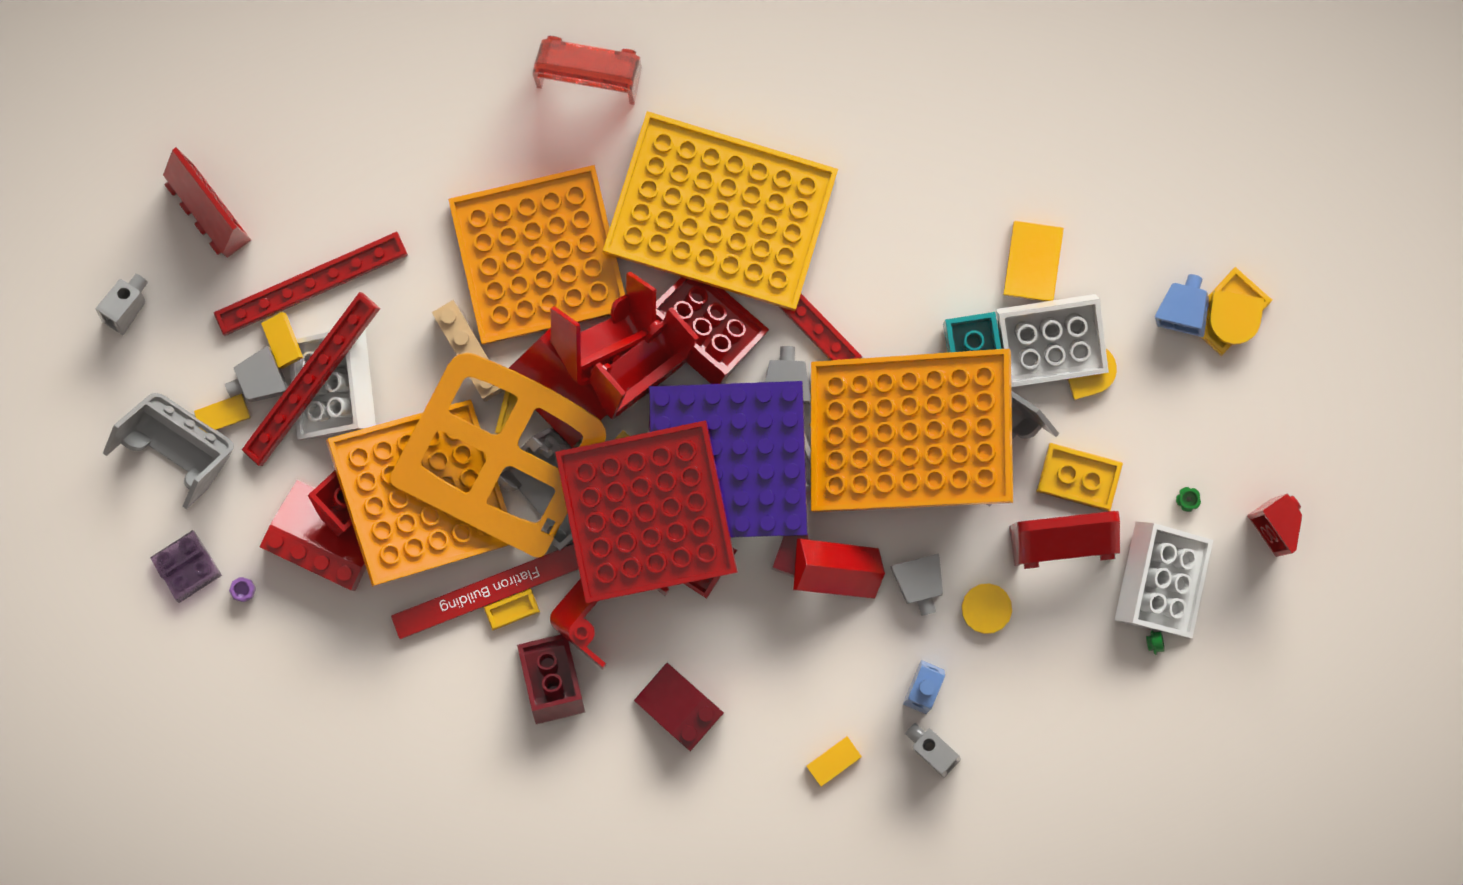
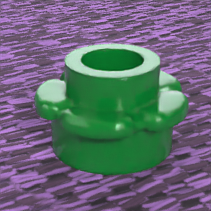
[1176,487,1201,512]
[1146,630,1165,655]

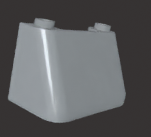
[498,428,573,550]

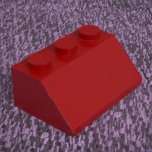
[308,470,352,537]
[1247,493,1302,557]

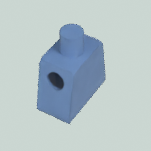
[1155,274,1209,337]
[903,660,945,714]

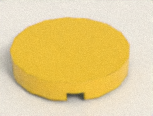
[961,583,1012,634]

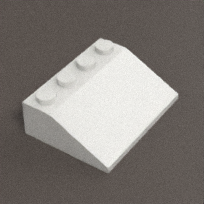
[996,294,1109,387]
[289,330,376,440]
[1115,521,1213,638]

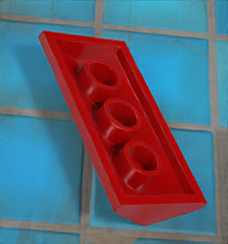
[793,539,885,599]

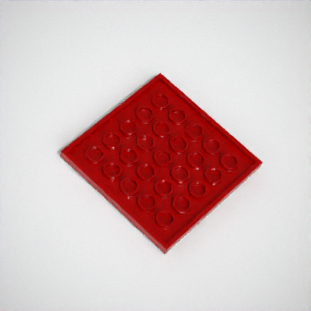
[555,420,738,603]

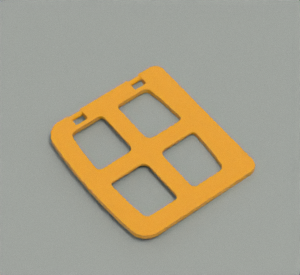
[390,353,606,558]

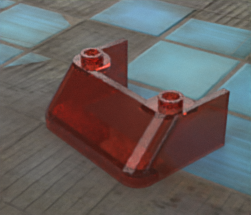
[532,36,642,105]

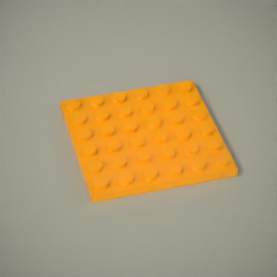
[448,165,625,345]
[326,399,510,587]

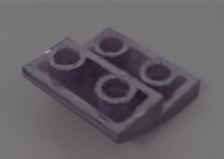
[150,530,222,603]

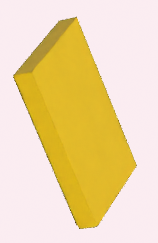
[1003,221,1064,302]
[1200,267,1272,356]
[1036,443,1123,512]

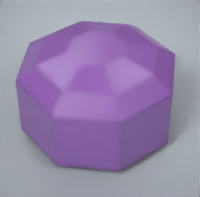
[229,577,256,602]

